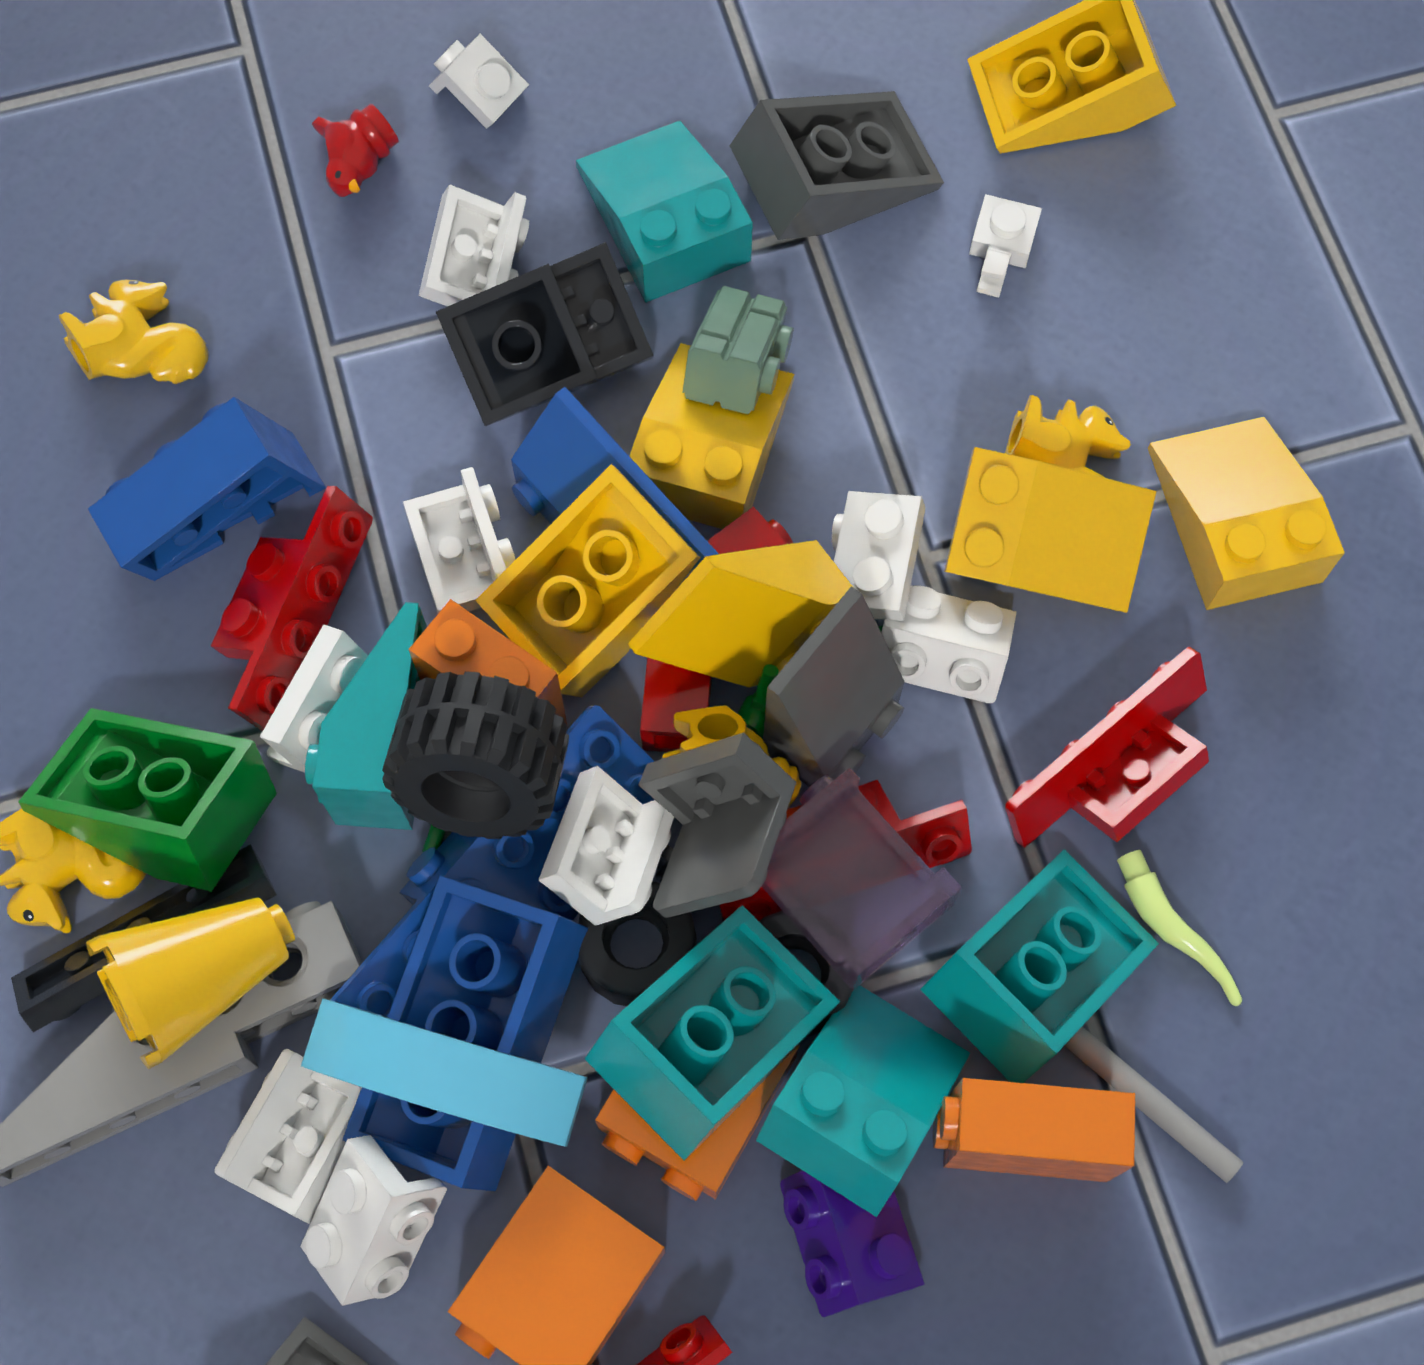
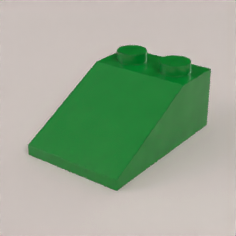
[18,708,277,891]

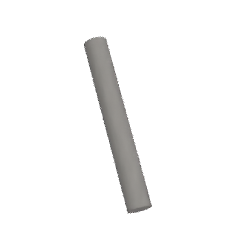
[1064,1026,1244,1183]

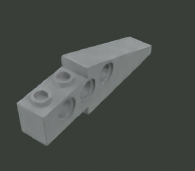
[0,901,363,1187]

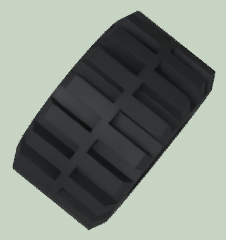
[382,671,569,839]

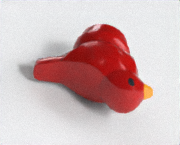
[312,104,399,197]

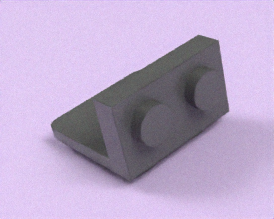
[639,732,796,918]

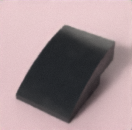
[436,242,654,426]

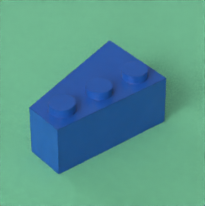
[88,397,326,581]

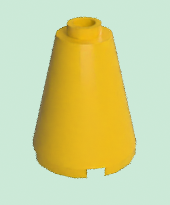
[86,897,295,1070]

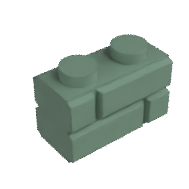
[682,286,794,414]

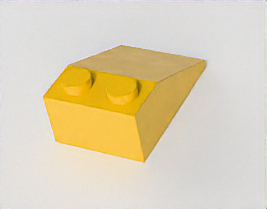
[967,0,1177,154]
[629,343,795,529]
[1148,417,1345,610]
[944,447,1156,613]
[475,464,700,698]
[628,540,855,687]

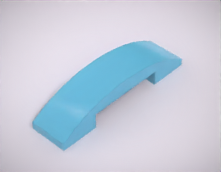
[301,998,588,1147]

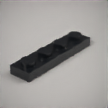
[11,844,277,1032]

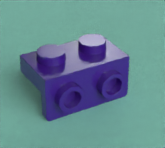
[780,1170,925,1317]

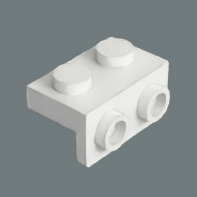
[419,185,529,306]
[403,467,515,613]
[832,491,926,621]
[881,586,1016,703]
[260,625,368,773]
[539,766,674,926]
[215,1049,362,1224]
[300,1135,447,1306]

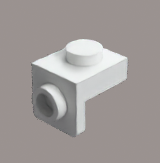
[429,34,529,129]

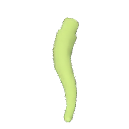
[1117,850,1242,1006]

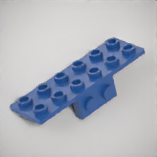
[330,705,655,1017]

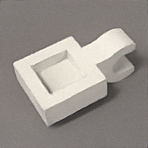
[969,194,1042,298]

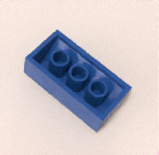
[511,387,719,587]
[342,875,588,1191]

